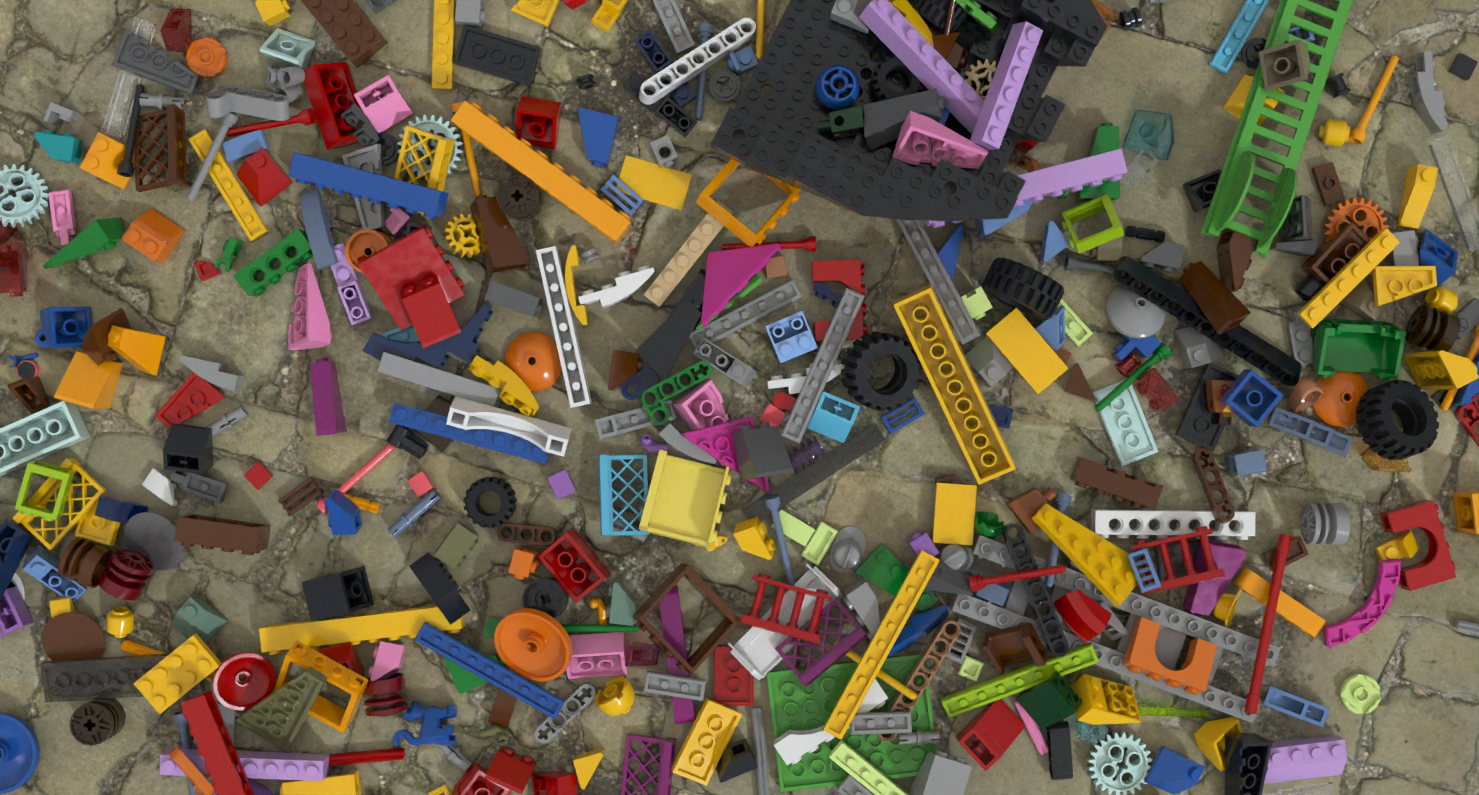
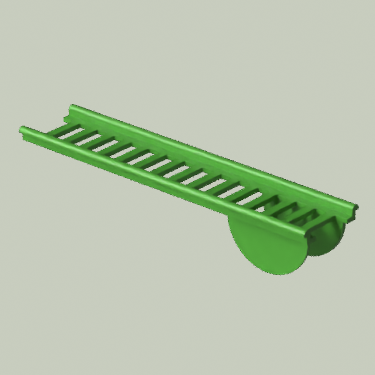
[1201,0,1353,258]

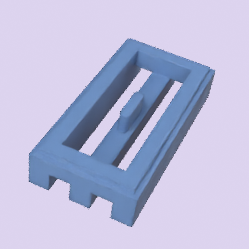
[600,175,644,216]

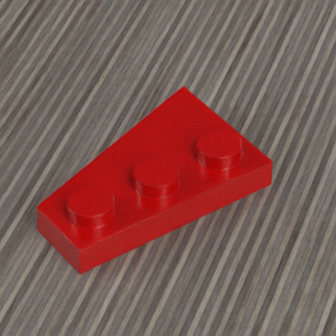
[155,372,226,429]

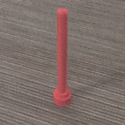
[316,443,395,515]

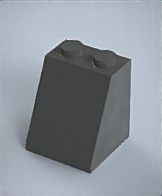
[733,423,794,480]

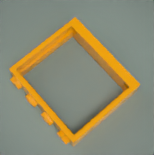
[695,159,801,247]
[274,641,368,733]

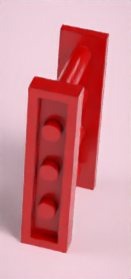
[1131,526,1225,594]
[740,573,832,645]

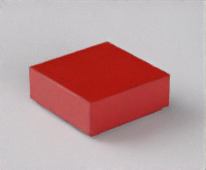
[243,461,274,490]

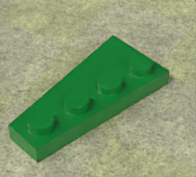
[854,543,939,612]

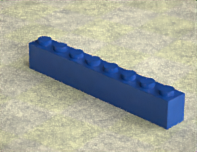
[289,152,449,219]

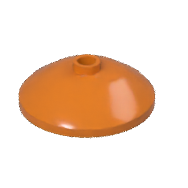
[504,332,562,391]
[1312,371,1370,427]

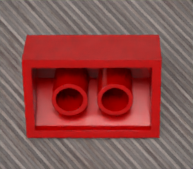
[537,528,611,603]

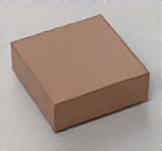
[765,256,787,279]

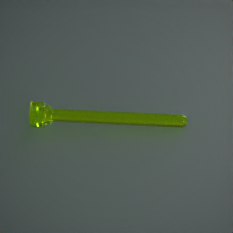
[1138,707,1209,718]

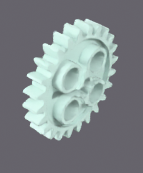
[397,115,464,179]
[0,164,49,228]
[1087,730,1153,795]

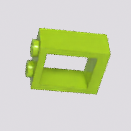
[1061,194,1124,254]
[15,459,75,521]

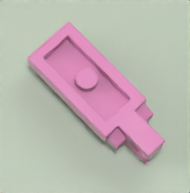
[48,189,77,246]

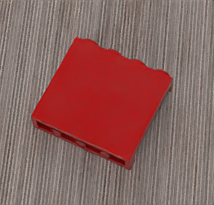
[357,222,465,330]

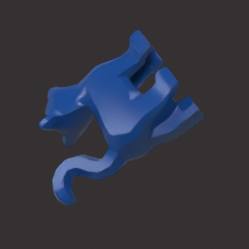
[392,701,457,746]

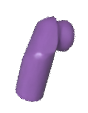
[640,434,668,454]

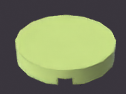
[1339,674,1381,714]

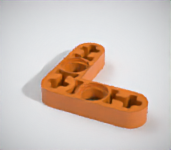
[168,747,215,795]

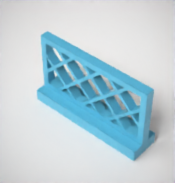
[598,455,650,537]

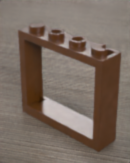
[632,563,741,674]

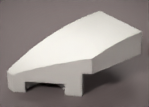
[142,468,177,507]

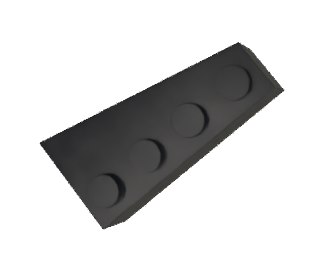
[1225,733,1272,795]

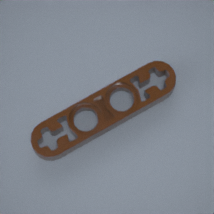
[1192,448,1235,524]

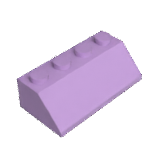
[1264,734,1347,784]

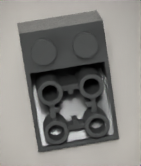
[1279,195,1313,242]

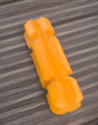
[343,494,380,513]

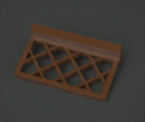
[135,104,187,192]

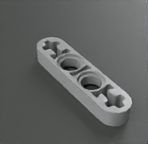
[534,682,596,744]

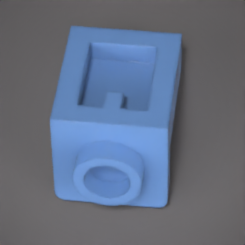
[727,46,758,75]

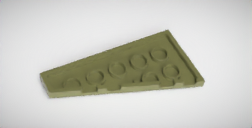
[235,667,327,753]

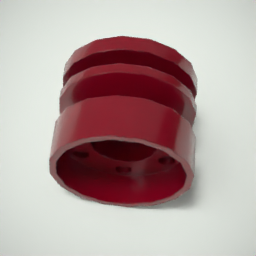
[98,549,154,601]
[362,673,408,717]

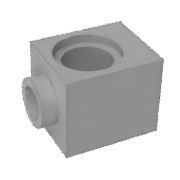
[650,135,678,169]

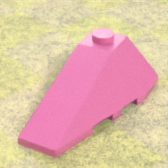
[893,111,988,169]

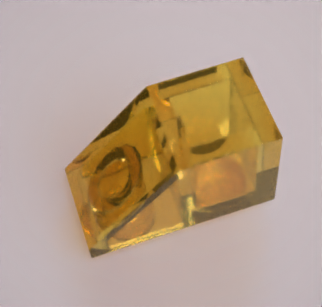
[1359,446,1412,472]

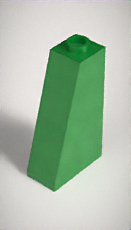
[1076,123,1120,201]

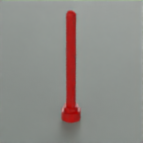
[226,108,316,137]
[721,236,816,252]
[969,565,1066,592]

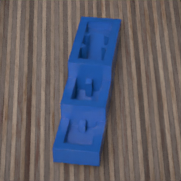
[887,604,949,657]

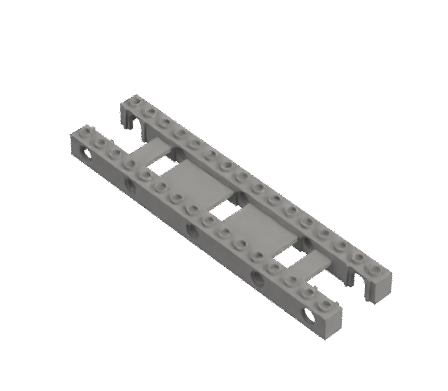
[949,533,1281,723]

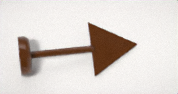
[932,0,960,59]

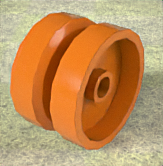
[345,229,393,273]

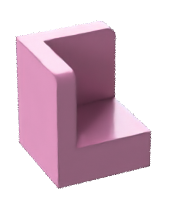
[385,207,414,237]

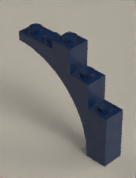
[363,302,493,369]

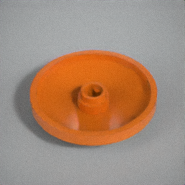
[494,608,573,682]

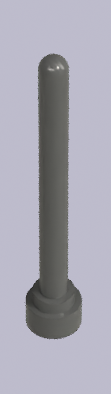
[1064,255,1159,275]

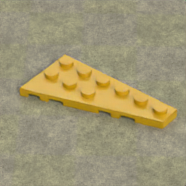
[1031,504,1145,607]

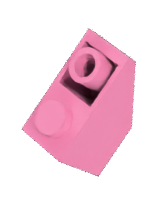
[368,641,406,681]

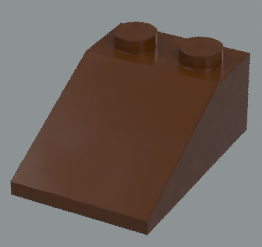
[1301,223,1370,286]

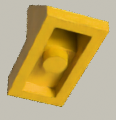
[1374,530,1419,561]

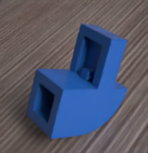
[1111,334,1161,361]

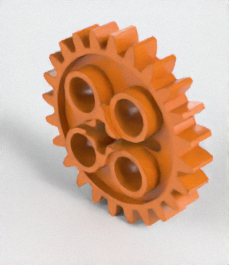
[1321,197,1389,242]

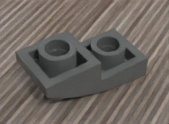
[341,103,379,147]

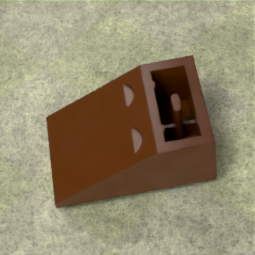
[1216,229,1258,292]

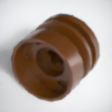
[58,536,113,589]

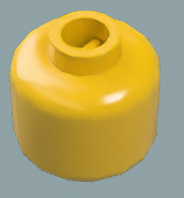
[1318,119,1350,146]
[1425,286,1458,313]
[106,606,134,638]

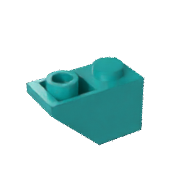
[34,130,83,164]

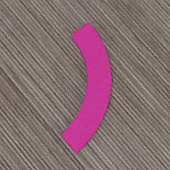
[1323,559,1401,647]

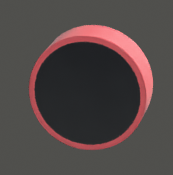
[17,360,40,379]

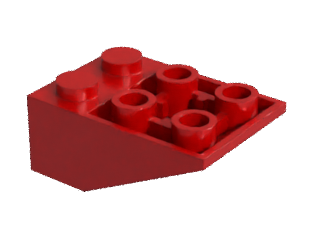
[955,699,1025,771]

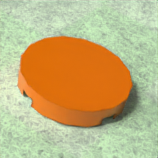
[186,37,228,78]

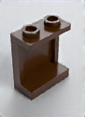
[983,623,1046,674]

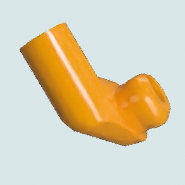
[589,597,608,624]

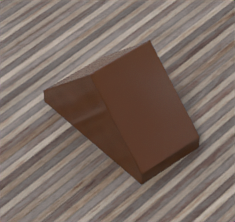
[1065,363,1097,402]
[8,377,50,414]

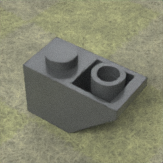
[1136,241,1185,273]

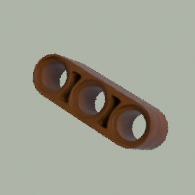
[497,522,557,546]

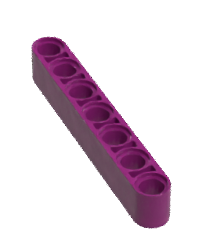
[658,585,696,724]

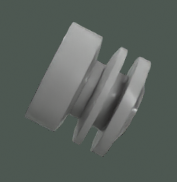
[1300,502,1350,545]

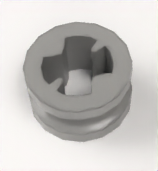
[580,248,601,265]

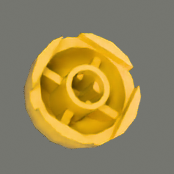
[594,676,635,716]

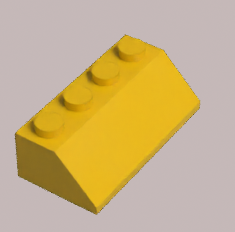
[1402,350,1479,390]

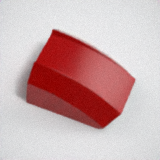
[1053,590,1112,643]
[452,763,511,795]

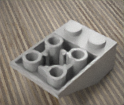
[843,578,880,640]

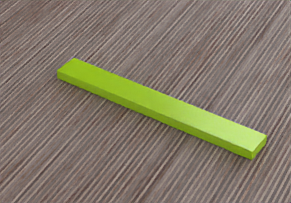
[941,642,1099,718]

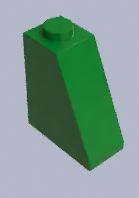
[443,653,507,694]

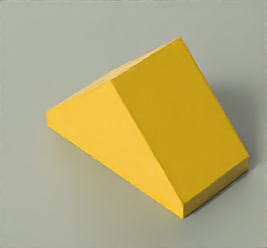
[573,748,605,790]

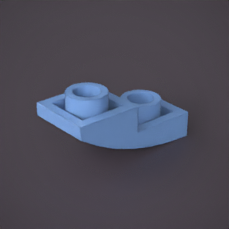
[222,130,269,163]

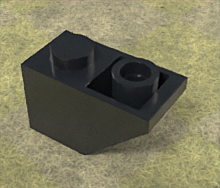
[716,738,758,783]

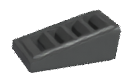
[1270,239,1317,257]

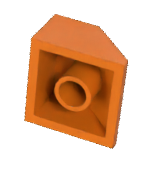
[121,208,185,264]

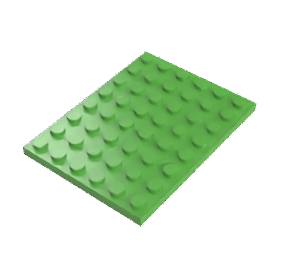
[767,653,937,792]

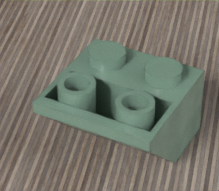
[606,578,638,626]

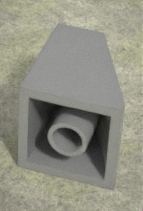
[908,750,972,795]

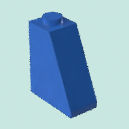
[578,107,620,168]

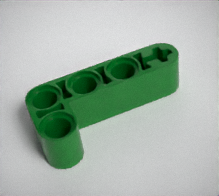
[639,361,712,426]

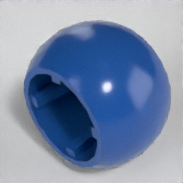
[815,65,860,110]

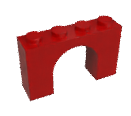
[811,259,867,342]
[1380,500,1456,591]

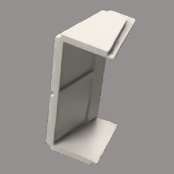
[728,564,843,680]

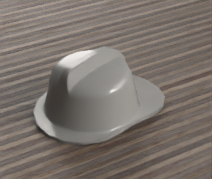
[829,526,866,573]
[934,544,974,573]

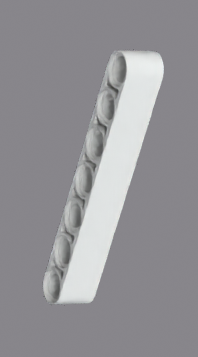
[639,18,756,105]

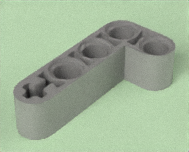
[205,85,290,121]

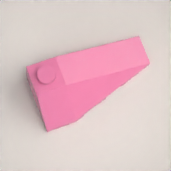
[288,263,332,350]
[672,380,729,467]

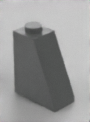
[485,280,544,318]

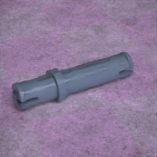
[387,489,441,538]

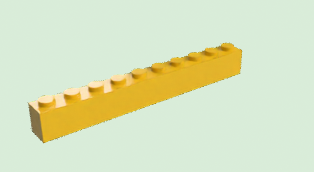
[259,605,465,655]

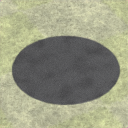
[124,512,184,570]

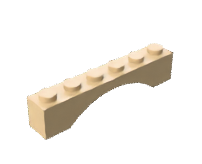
[644,200,734,309]

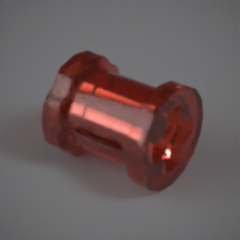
[1114,352,1142,377]

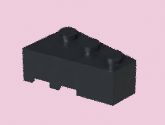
[409,552,471,625]

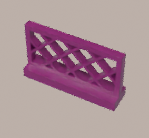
[775,598,868,687]
[621,733,676,795]

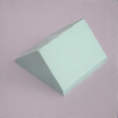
[260,28,315,70]

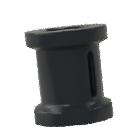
[1326,73,1351,98]

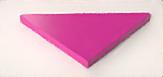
[701,244,781,326]
[682,416,770,492]

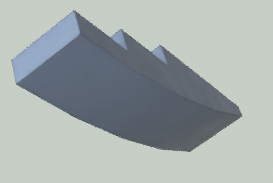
[300,189,339,270]
[1268,407,1353,457]

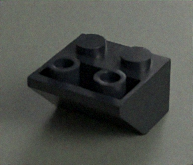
[163,424,213,474]

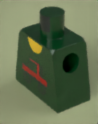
[819,106,864,138]

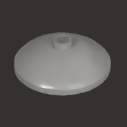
[1106,285,1166,339]

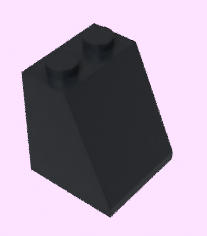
[302,566,374,621]

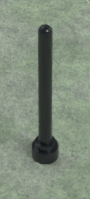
[117,84,144,177]

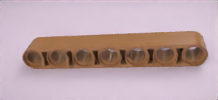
[878,618,960,742]

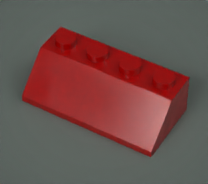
[304,62,363,150]

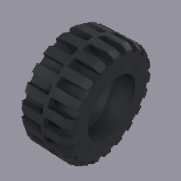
[982,257,1064,320]
[841,332,922,411]
[1355,380,1439,460]

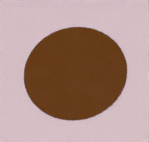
[42,612,105,670]

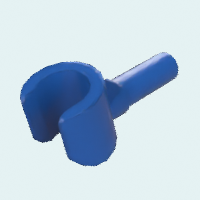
[6,352,39,368]

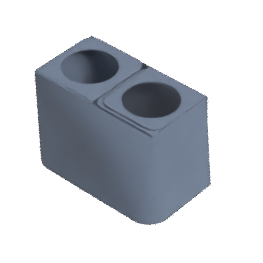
[1224,448,1267,475]

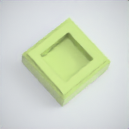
[957,655,984,682]

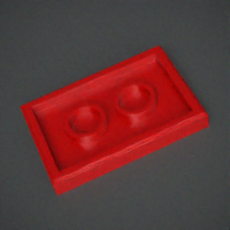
[714,645,754,706]

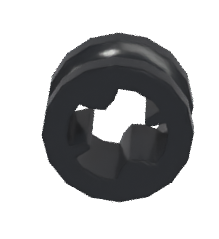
[577,74,597,90]

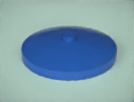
[0,712,40,794]

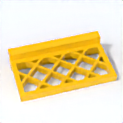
[394,125,455,219]
[12,458,107,550]

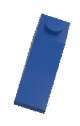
[924,225,964,282]

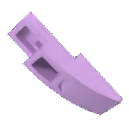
[331,243,371,325]

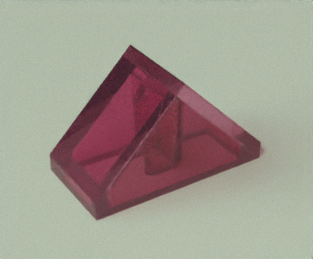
[625,641,660,666]

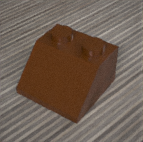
[81,308,131,365]

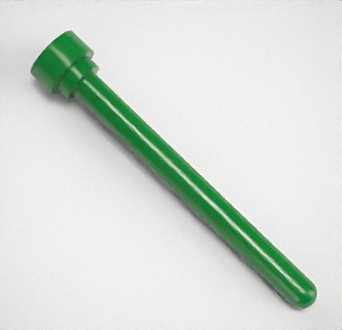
[1095,342,1172,412]
[561,624,640,632]

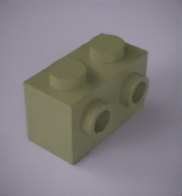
[434,520,478,569]

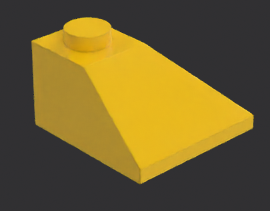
[1222,74,1285,126]
[1194,717,1243,772]

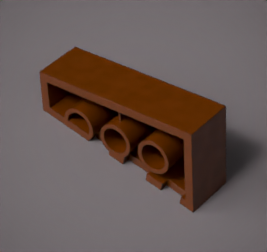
[1070,457,1163,509]

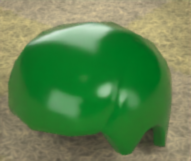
[974,511,1004,538]

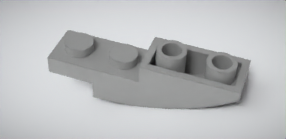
[1408,51,1447,134]

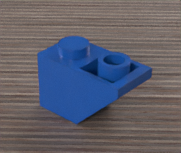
[325,490,362,535]

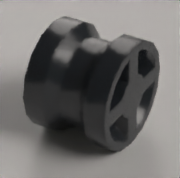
[1119,7,1142,31]

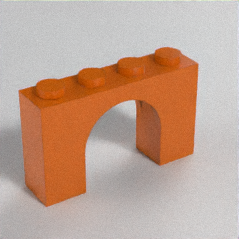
[1122,617,1217,695]

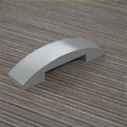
[594,400,676,439]

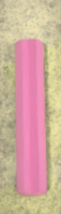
[1014,701,1049,755]

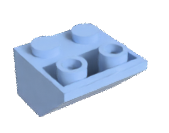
[765,311,818,364]

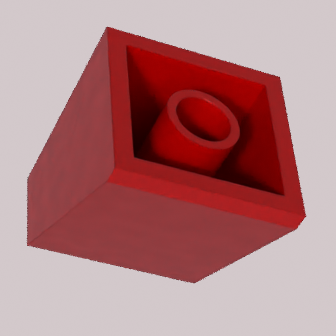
[400,277,461,348]

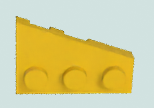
[1372,266,1437,308]

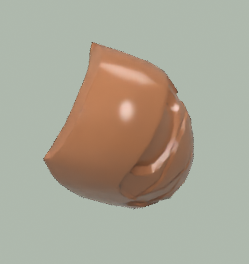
[1289,378,1324,414]

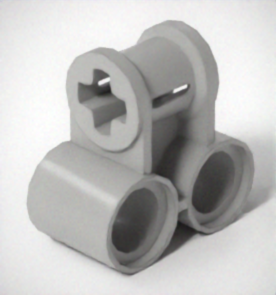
[264,63,305,103]

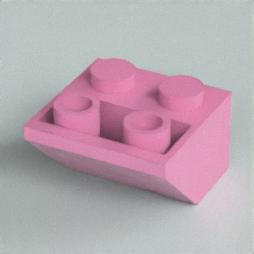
[354,75,413,133]

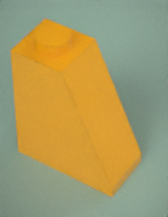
[107,325,166,376]

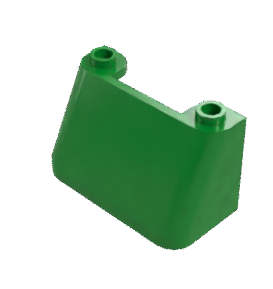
[1313,318,1406,380]

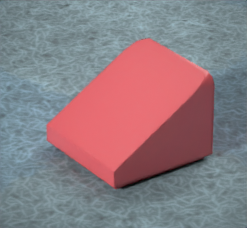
[759,403,786,427]
[408,470,435,498]

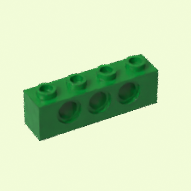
[233,228,313,297]

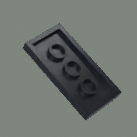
[453,25,542,87]
[1175,363,1239,451]

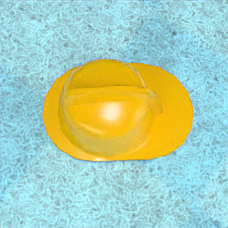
[1211,586,1244,628]

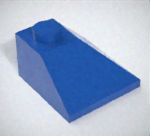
[1420,229,1458,287]
[40,306,91,348]
[1144,746,1205,795]

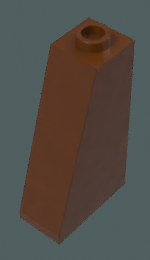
[470,195,531,274]
[1179,261,1251,335]

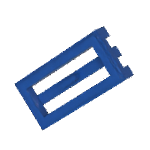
[880,397,925,434]

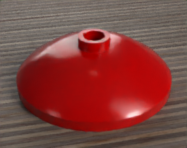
[213,652,276,710]

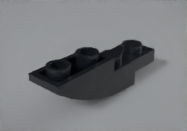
[622,70,697,138]

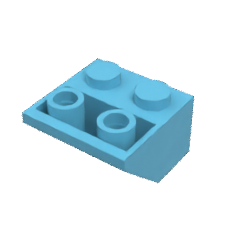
[807,391,860,443]

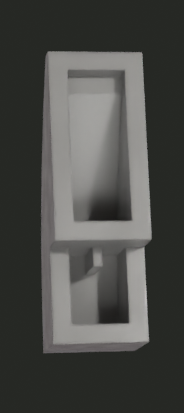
[179,355,244,391]
[659,423,717,464]

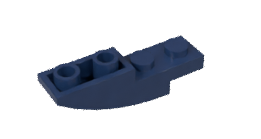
[634,30,697,108]

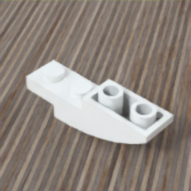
[578,265,655,308]
[767,360,845,395]

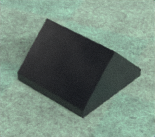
[1183,169,1222,213]

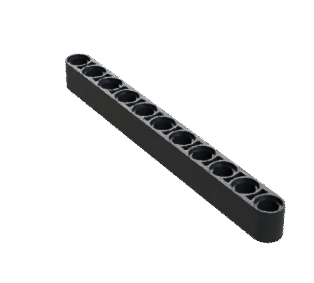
[1113,256,1302,386]

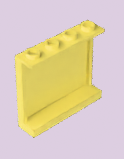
[639,450,732,548]

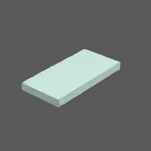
[1093,379,1159,466]

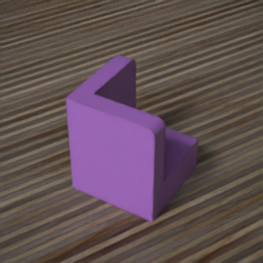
[548,470,578,499]

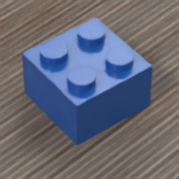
[1218,369,1284,427]

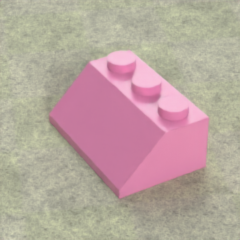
[566,632,627,679]

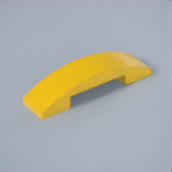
[565,245,589,326]

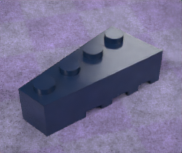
[0,520,33,600]

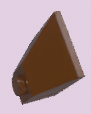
[608,350,643,391]

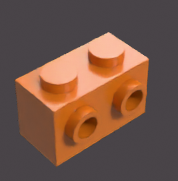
[508,545,540,580]

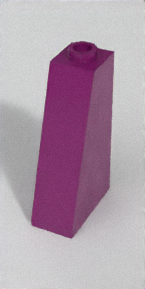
[310,358,347,436]
[1183,540,1247,617]

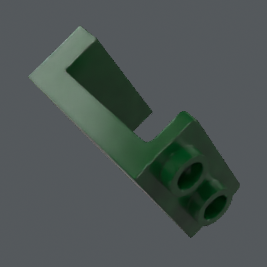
[1016,671,1082,729]

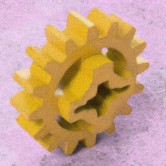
[443,214,481,258]

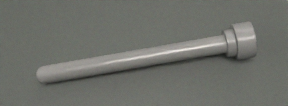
[187,113,238,201]

